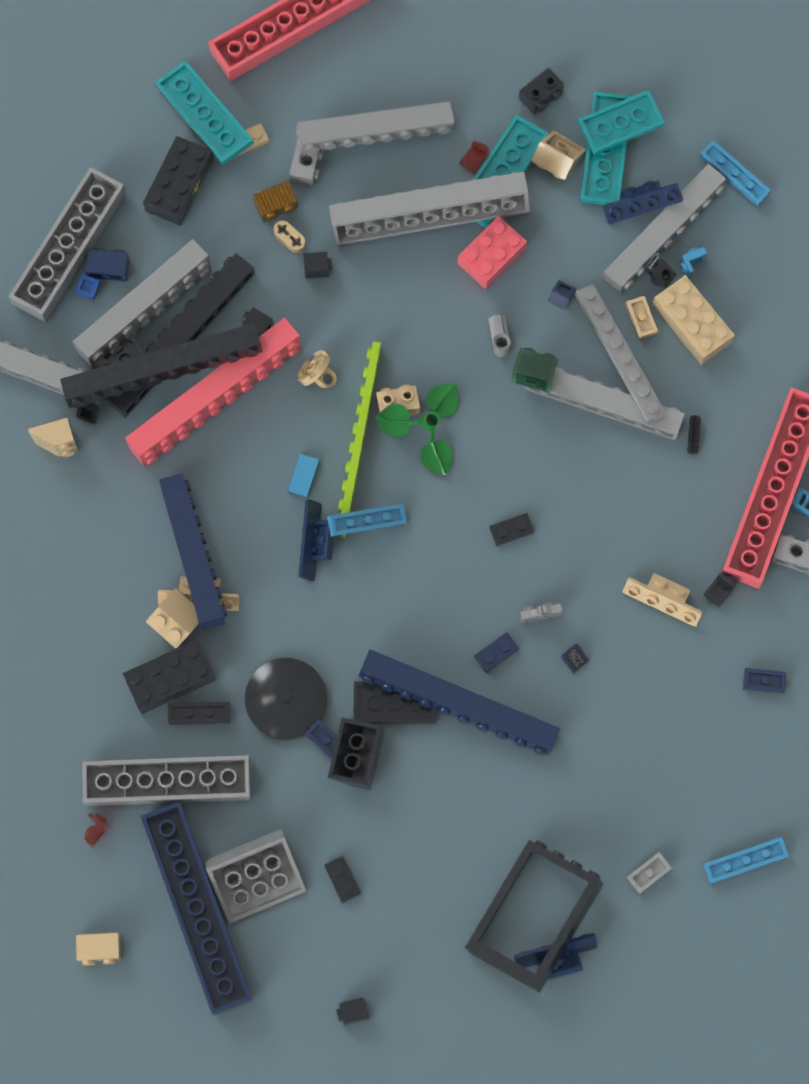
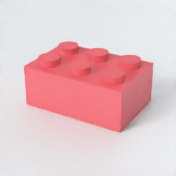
[458,216,527,290]

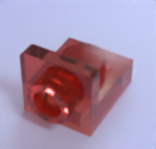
[460,140,490,175]
[84,813,108,847]

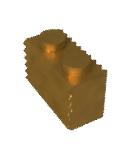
[252,181,298,221]

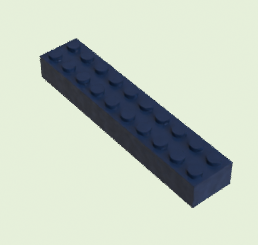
[140,801,253,1016]

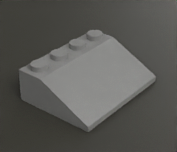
[204,829,306,924]

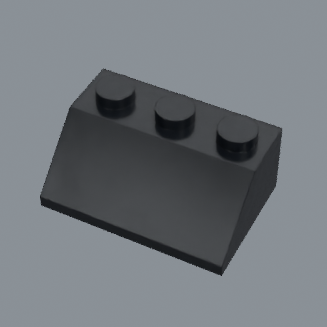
[328,717,385,790]

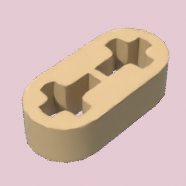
[274,221,306,253]

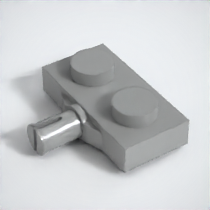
[520,602,562,624]

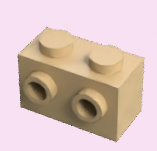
[376,384,420,415]

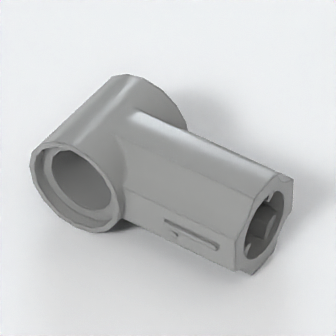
[488,314,511,357]

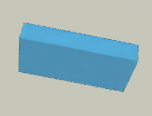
[288,454,319,498]

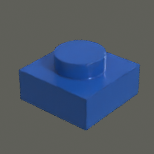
[75,274,101,300]

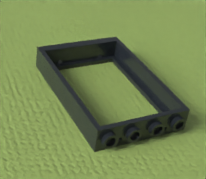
[465,840,603,993]

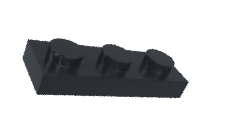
[168,702,230,725]

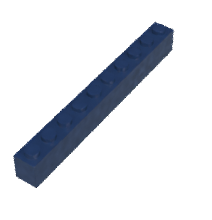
[358,649,560,756]

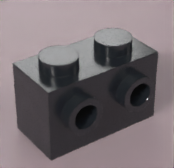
[519,67,564,115]

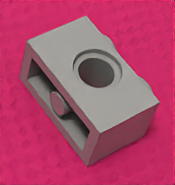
[289,139,324,186]
[771,534,809,574]

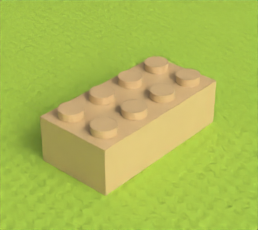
[652,275,735,365]

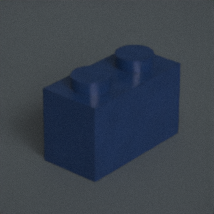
[85,248,130,282]

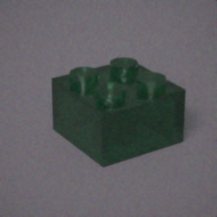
[511,347,559,393]

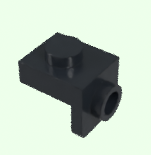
[704,572,736,607]

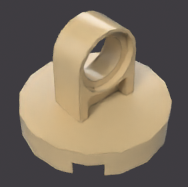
[297,350,337,388]

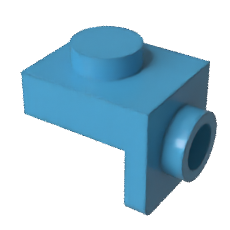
[679,247,707,278]

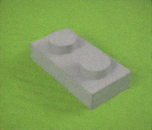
[626,852,672,894]

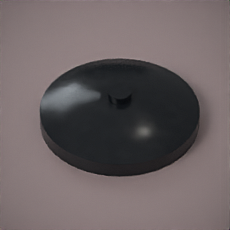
[245,658,327,740]

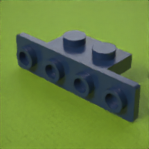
[603,180,683,224]
[298,499,334,582]
[514,933,597,980]

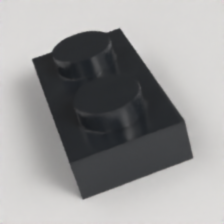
[489,513,534,546]
[324,856,361,903]

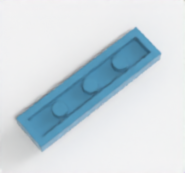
[700,140,771,206]
[327,504,407,537]
[703,837,789,884]

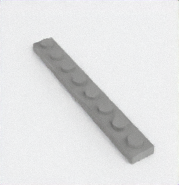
[575,284,666,423]

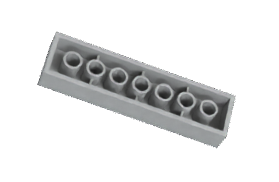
[8,167,127,323]
[73,239,212,369]
[82,755,251,806]

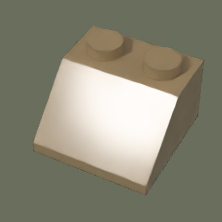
[531,130,586,180]
[28,418,78,457]
[145,588,199,649]

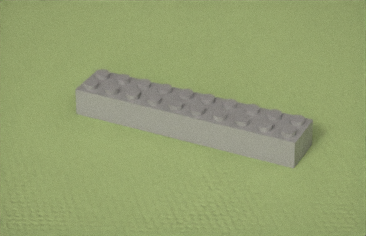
[329,172,530,246]

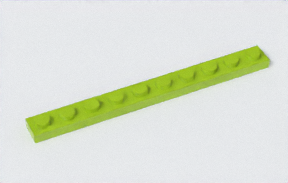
[338,341,381,538]

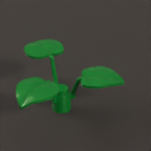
[376,383,458,475]

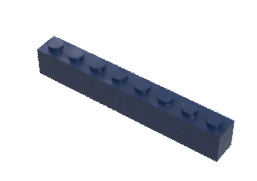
[159,473,227,631]

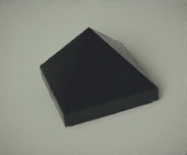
[76,404,99,424]

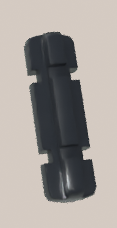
[687,415,701,454]

